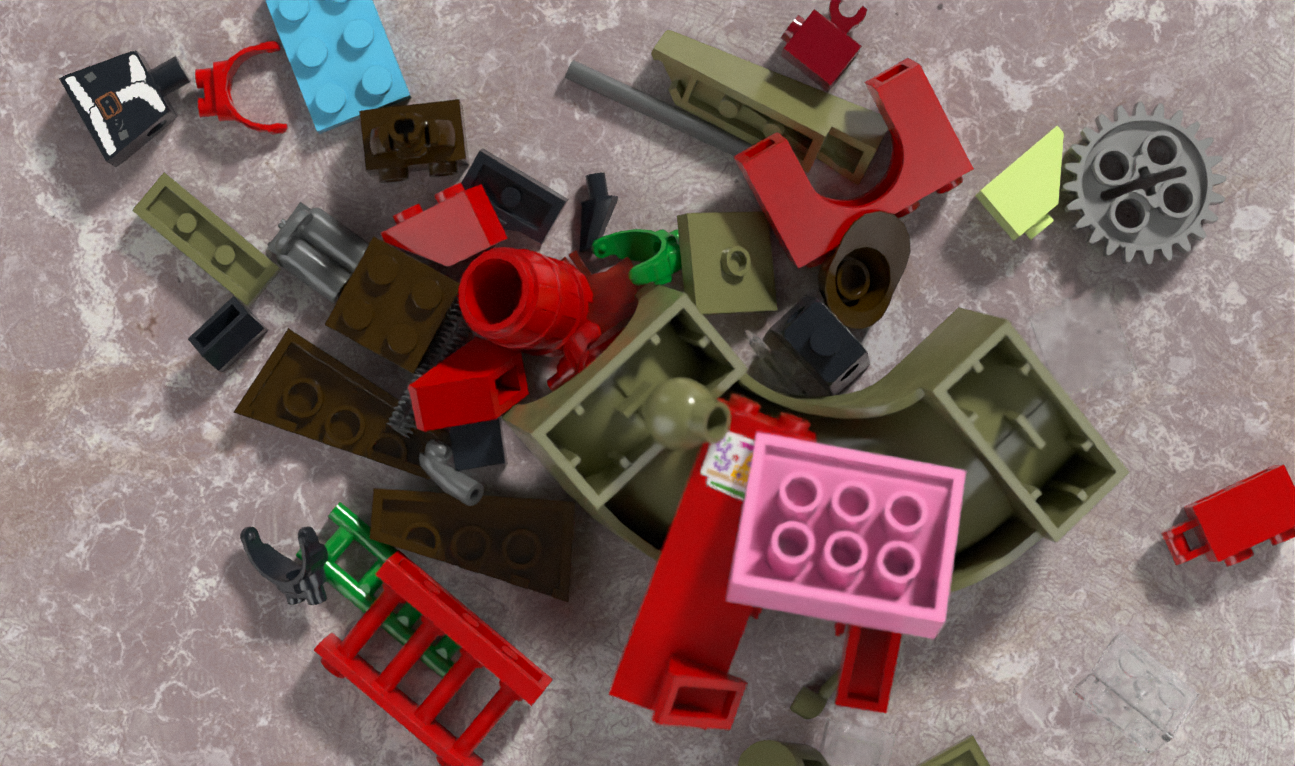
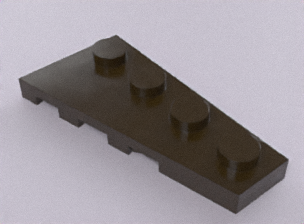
[370,488,575,602]

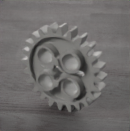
[1060,102,1226,266]

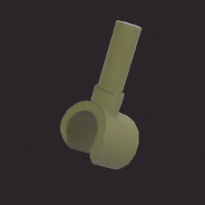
[790,668,840,719]

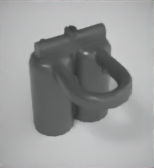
[267,202,369,303]

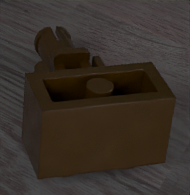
[359,99,469,183]

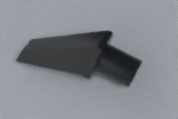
[579,173,618,253]

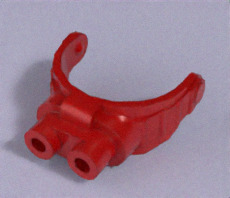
[195,41,288,135]
[547,322,625,392]

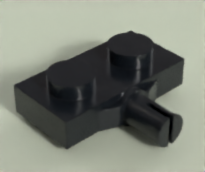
[461,148,569,251]

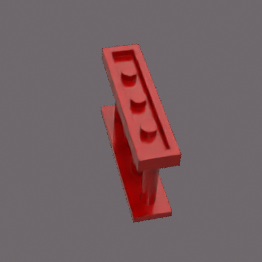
[313,550,553,766]

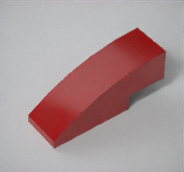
[835,623,903,714]

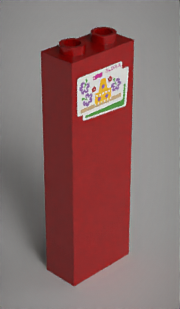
[608,394,817,730]

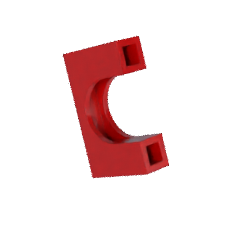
[733,58,974,269]

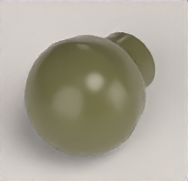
[644,378,731,450]

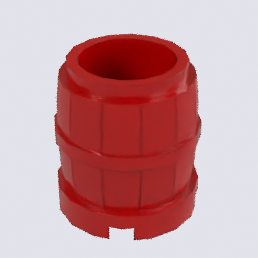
[458,247,593,358]

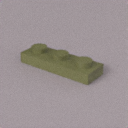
[132,172,282,307]

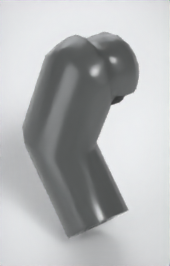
[419,439,484,506]

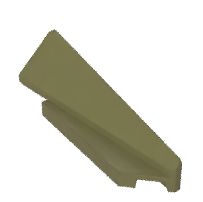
[651,30,888,185]

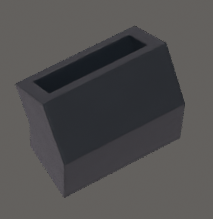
[188,296,268,373]

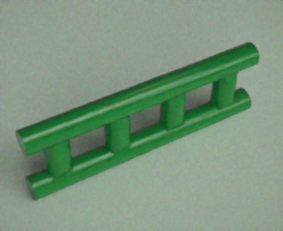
[295,502,461,678]

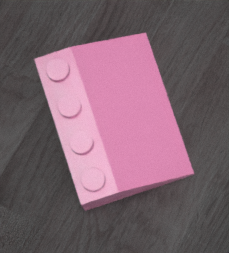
[726,433,966,639]

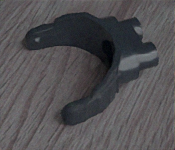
[240,526,329,605]

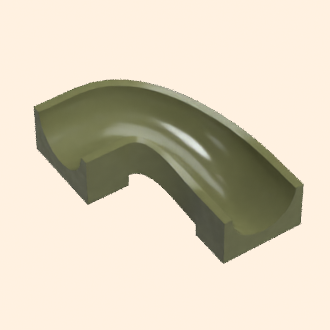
[501,282,1130,594]

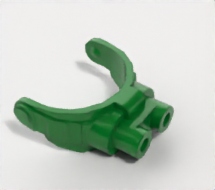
[591,229,682,286]

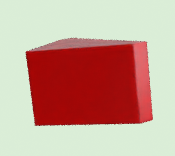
[651,654,748,730]

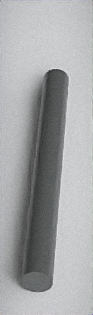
[565,60,753,156]

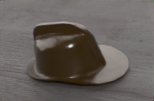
[817,211,911,330]

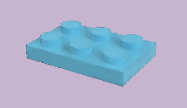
[265,0,412,134]

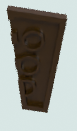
[233,328,452,480]

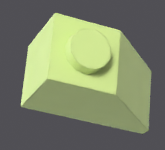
[975,126,1064,241]

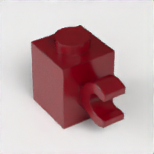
[781,0,867,92]

